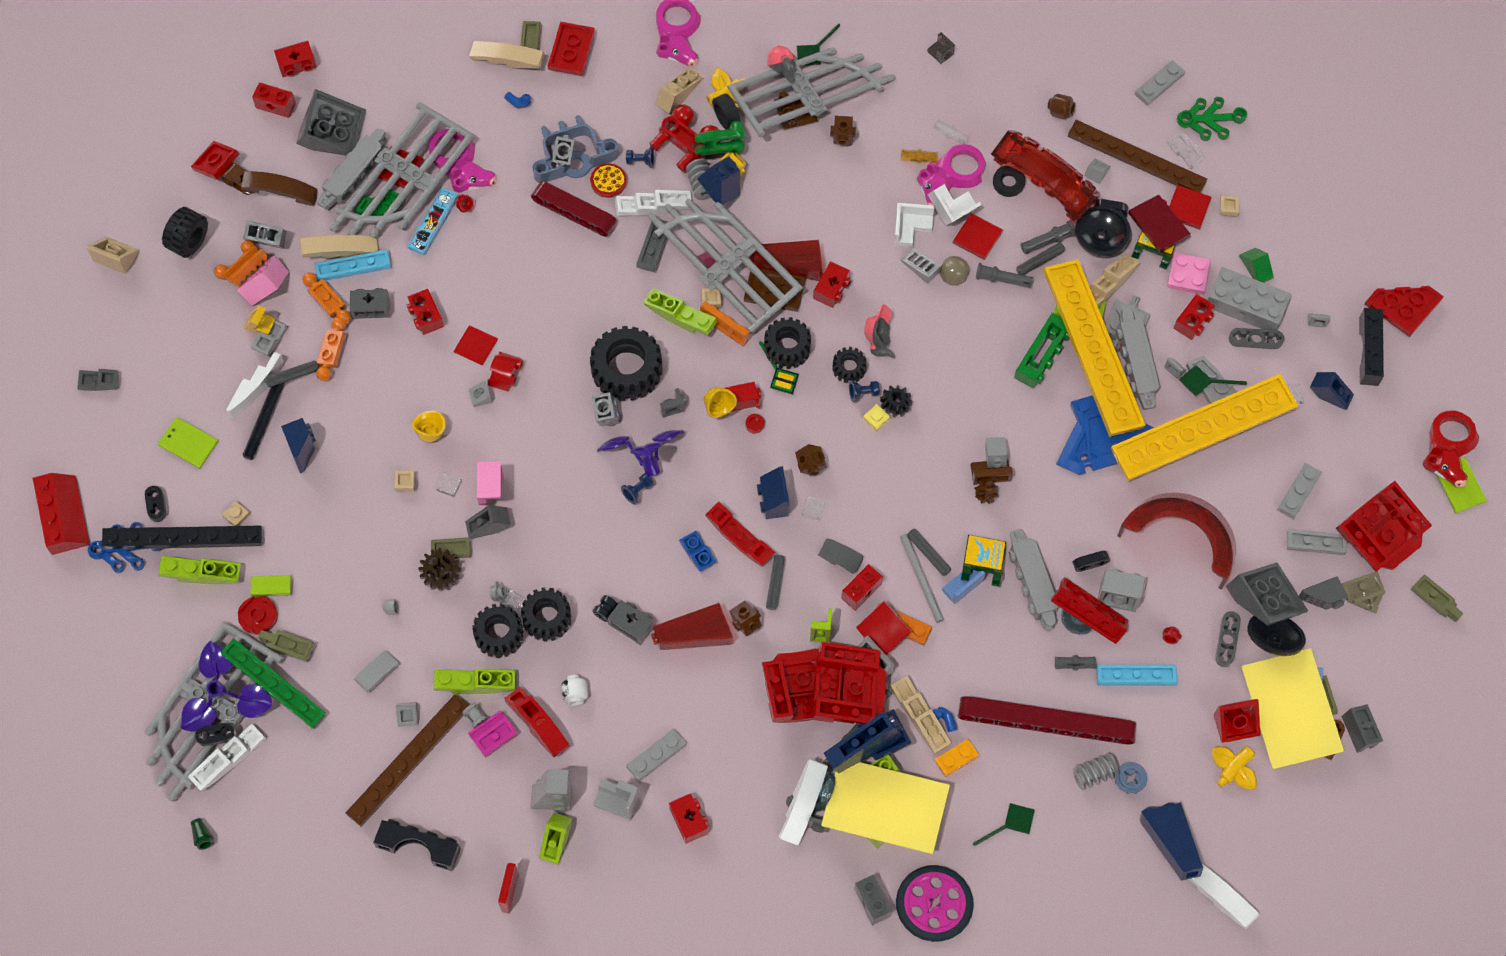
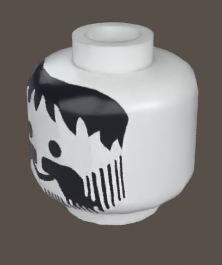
[561,675,588,706]

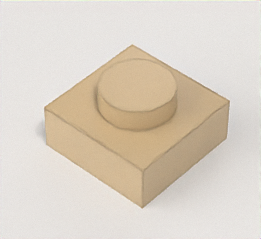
[1219,195,1239,216]
[701,288,721,308]
[394,470,415,491]
[222,501,250,526]

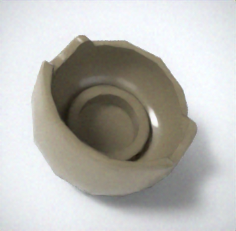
[940,256,969,285]

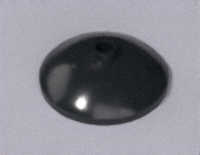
[1075,206,1131,256]
[1247,616,1306,656]

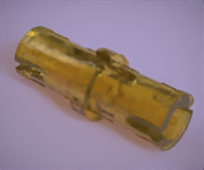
[901,149,938,163]

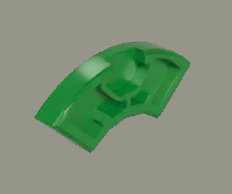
[355,190,406,216]

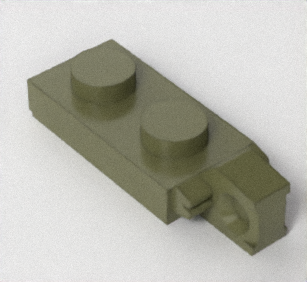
[1411,575,1463,622]
[258,630,315,662]

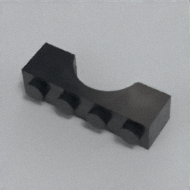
[1359,308,1384,386]
[373,819,461,871]

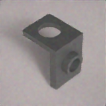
[808,805,829,833]

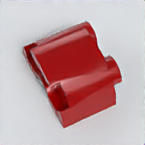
[487,351,523,392]

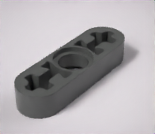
[1229,328,1285,349]
[1215,611,1241,667]

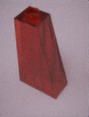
[750,240,823,281]
[651,603,733,650]

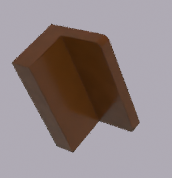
[970,459,1013,485]

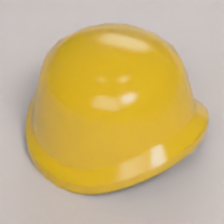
[704,386,737,418]
[412,410,445,442]

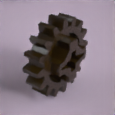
[418,548,461,591]

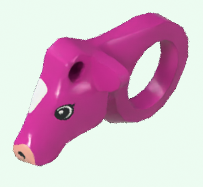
[656,0,701,67]
[429,129,497,193]
[917,144,985,211]

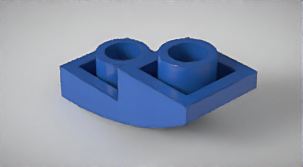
[679,530,717,572]

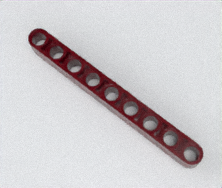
[958,696,1136,745]

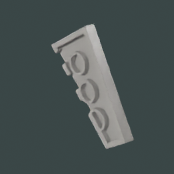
[1186,356,1237,404]

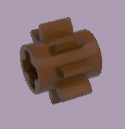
[974,480,999,504]

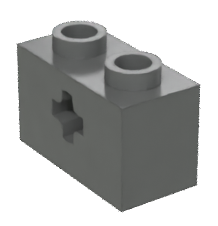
[243,220,287,249]
[350,288,390,319]
[608,600,654,645]
[854,874,892,925]

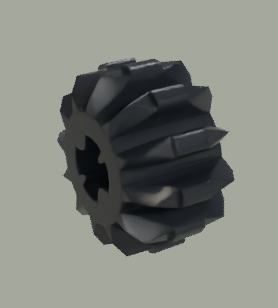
[880,385,912,417]

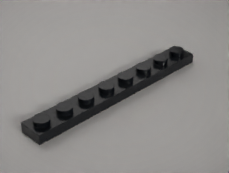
[102,525,262,549]

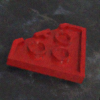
[1365,285,1444,337]

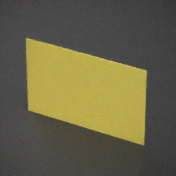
[1241,648,1344,769]
[821,762,950,854]

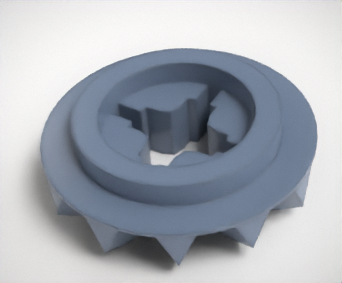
[1115,762,1147,794]

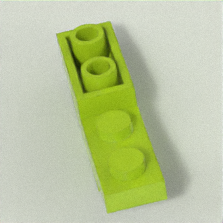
[643,288,718,336]
[158,556,241,584]
[433,669,515,694]

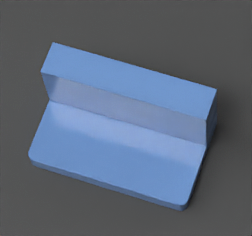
[942,570,986,604]

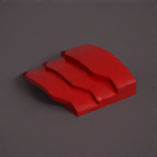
[1336,481,1432,572]
[813,642,887,724]
[762,648,819,723]

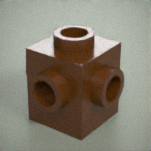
[830,116,856,145]
[795,444,826,476]
[729,601,762,636]

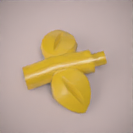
[706,67,745,111]
[1212,746,1257,790]

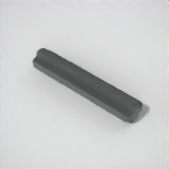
[1016,243,1065,275]
[265,360,319,387]
[908,528,951,576]
[766,554,785,610]

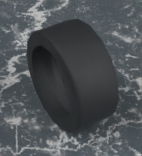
[712,93,741,129]

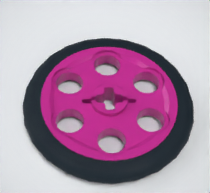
[896,865,974,942]

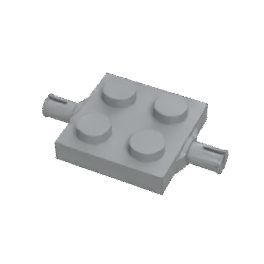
[1105,295,1150,352]

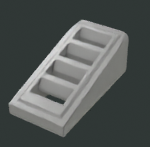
[901,248,941,284]

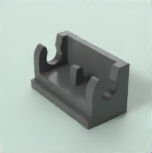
[1341,704,1383,753]

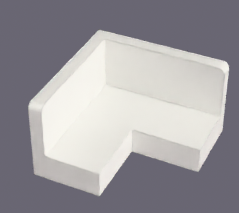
[927,184,982,226]
[894,203,934,247]

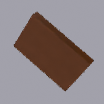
[744,268,806,312]

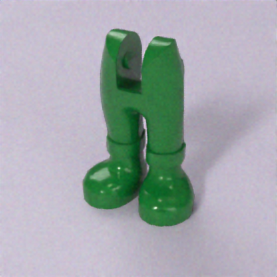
[695,121,745,155]

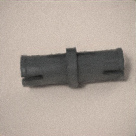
[1055,655,1096,671]

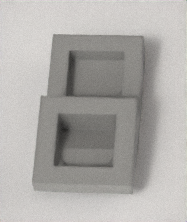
[251,320,288,356]
[354,651,399,693]

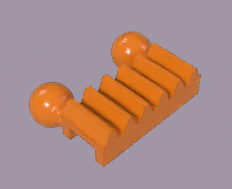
[214,240,268,287]

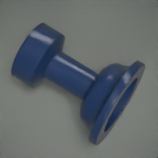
[626,146,654,168]
[849,380,879,402]
[621,473,653,505]

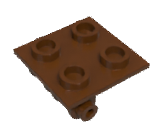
[774,91,818,130]

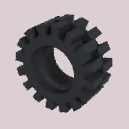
[832,347,867,383]

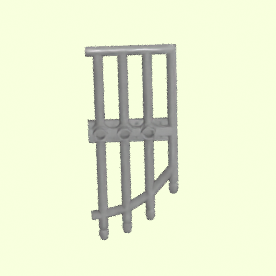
[727,48,895,137]
[330,102,475,238]
[647,199,803,334]
[145,622,284,802]

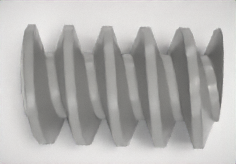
[686,158,711,200]
[1073,753,1119,790]

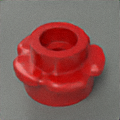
[456,194,473,212]
[1162,626,1182,644]

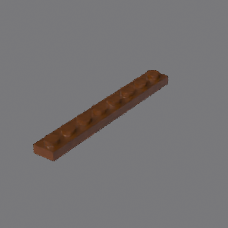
[1068,120,1208,193]
[345,694,469,827]

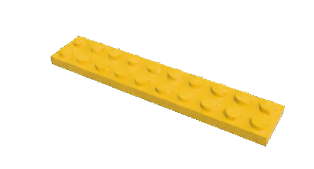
[1043,259,1146,437]
[1111,373,1298,482]

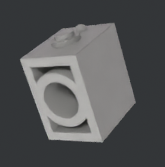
[552,135,576,166]
[592,392,619,427]

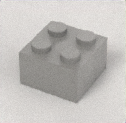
[1098,569,1145,612]

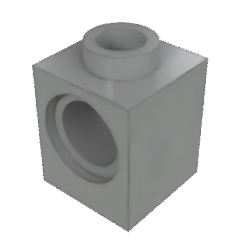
[985,437,1007,468]

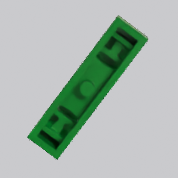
[1014,313,1069,389]

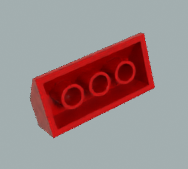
[32,473,90,555]

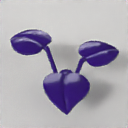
[597,430,685,476]
[181,641,272,732]

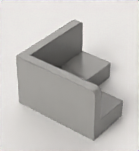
[594,779,640,820]

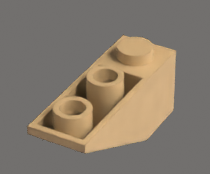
[655,68,703,114]

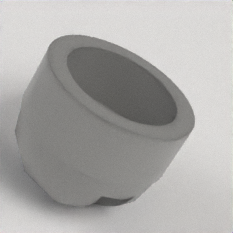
[382,599,398,615]

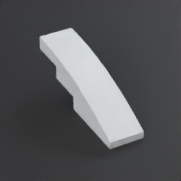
[615,190,691,216]
[226,352,284,419]
[188,724,266,791]
[779,759,828,845]
[1187,864,1259,929]

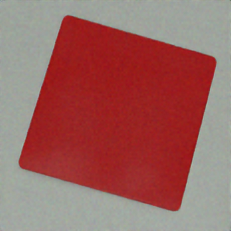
[453,325,498,365]

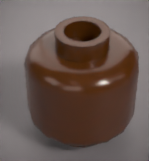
[1047,94,1076,119]

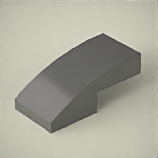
[77,369,118,391]
[818,538,864,574]

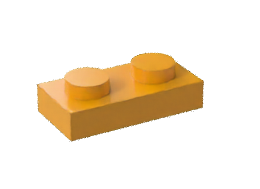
[934,739,979,777]

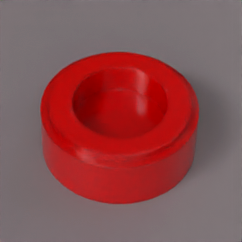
[745,414,764,434]

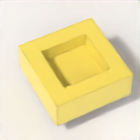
[863,404,890,431]

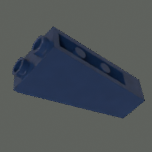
[824,712,904,773]
[1140,802,1203,881]

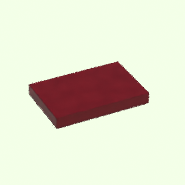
[1128,194,1191,253]

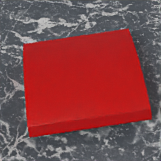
[856,601,912,655]

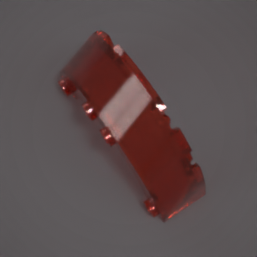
[991,130,1100,221]
[1117,492,1236,590]

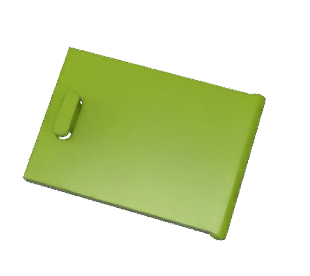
[157,417,219,469]
[1436,457,1487,513]

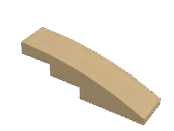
[469,41,544,68]
[300,235,378,259]
[1090,253,1140,307]
[889,675,951,754]

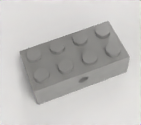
[1208,266,1291,330]

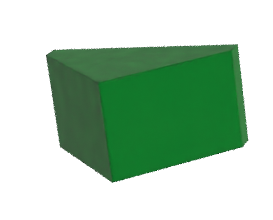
[1239,248,1274,283]

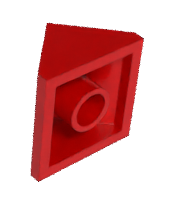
[1214,699,1261,743]

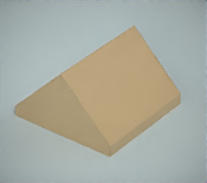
[87,237,139,274]

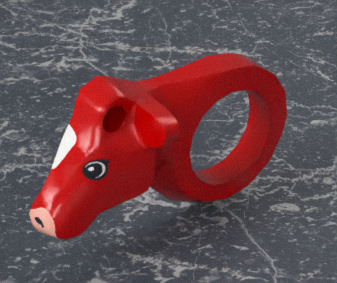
[1422,410,1479,487]

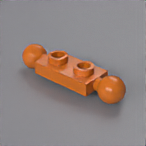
[302,272,351,324]
[316,317,346,381]

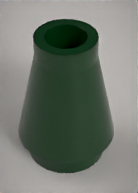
[190,818,214,850]

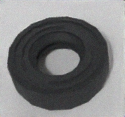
[993,165,1025,197]

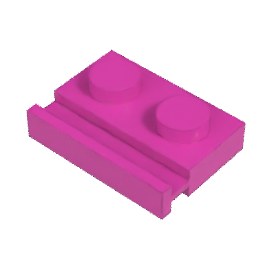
[468,710,518,757]

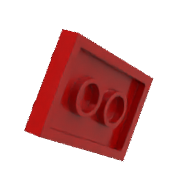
[548,21,595,76]

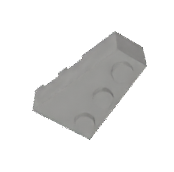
[530,769,572,813]

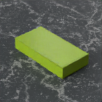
[251,575,291,597]

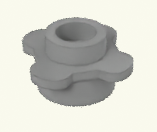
[489,581,506,604]

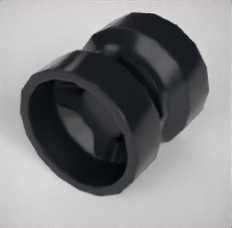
[592,595,618,622]

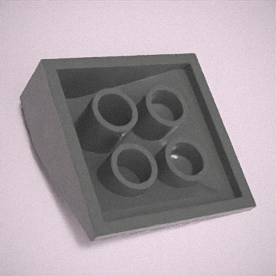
[296,89,366,156]
[1226,562,1308,625]

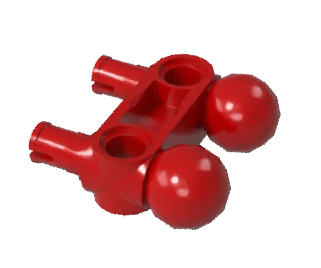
[649,104,720,172]

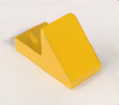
[244,306,275,335]

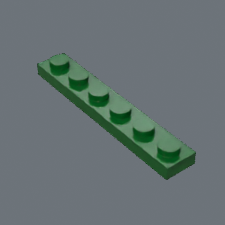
[220,638,326,729]

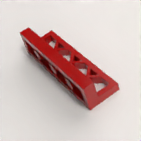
[1051,577,1129,644]

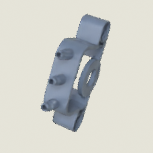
[532,115,619,183]

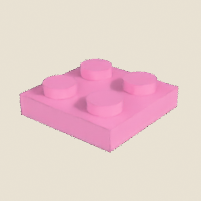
[1167,252,1210,295]

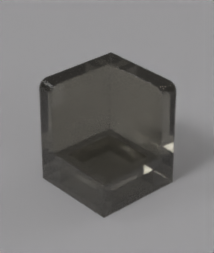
[927,32,955,64]

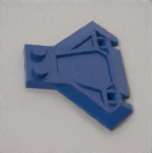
[1056,395,1154,475]

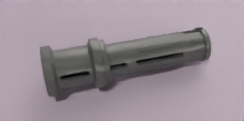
[1020,220,1075,254]
[975,263,1033,288]

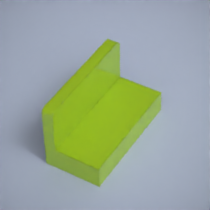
[810,608,833,642]

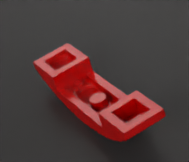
[705,501,775,567]

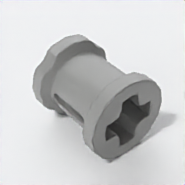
[462,703,488,728]

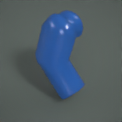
[504,92,531,108]
[933,707,958,732]

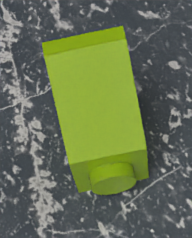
[539,812,573,864]

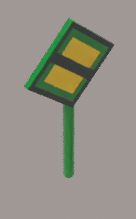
[759,341,799,395]

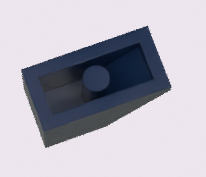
[1310,372,1354,410]

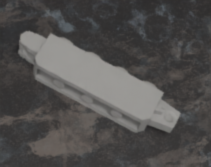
[317,128,386,210]
[1116,307,1159,410]
[1009,529,1058,632]

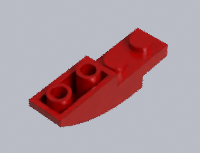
[504,687,570,758]

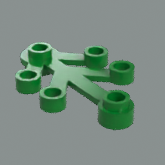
[1177,97,1247,141]

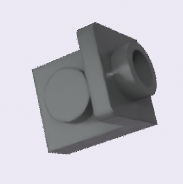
[660,388,687,418]

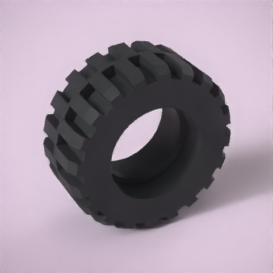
[590,326,662,401]

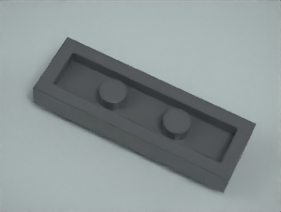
[636,219,669,272]

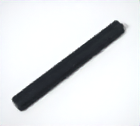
[242,382,285,460]

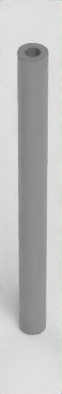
[900,534,944,623]

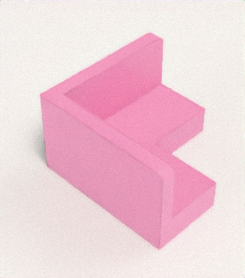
[237,255,289,306]
[477,461,504,505]

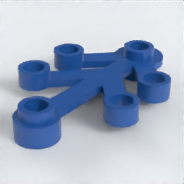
[88,522,162,573]

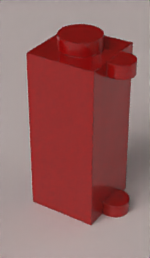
[725,381,762,412]

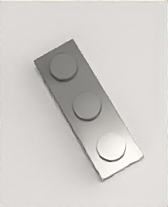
[1135,60,1185,106]
[1277,463,1322,519]
[1287,529,1347,555]
[626,729,686,782]

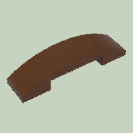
[241,171,317,206]

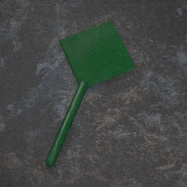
[797,24,840,66]
[1179,365,1247,396]
[973,803,1035,846]

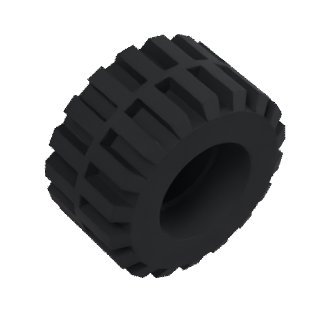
[162,206,208,258]
[764,317,811,369]
[521,587,572,642]
[472,604,524,658]

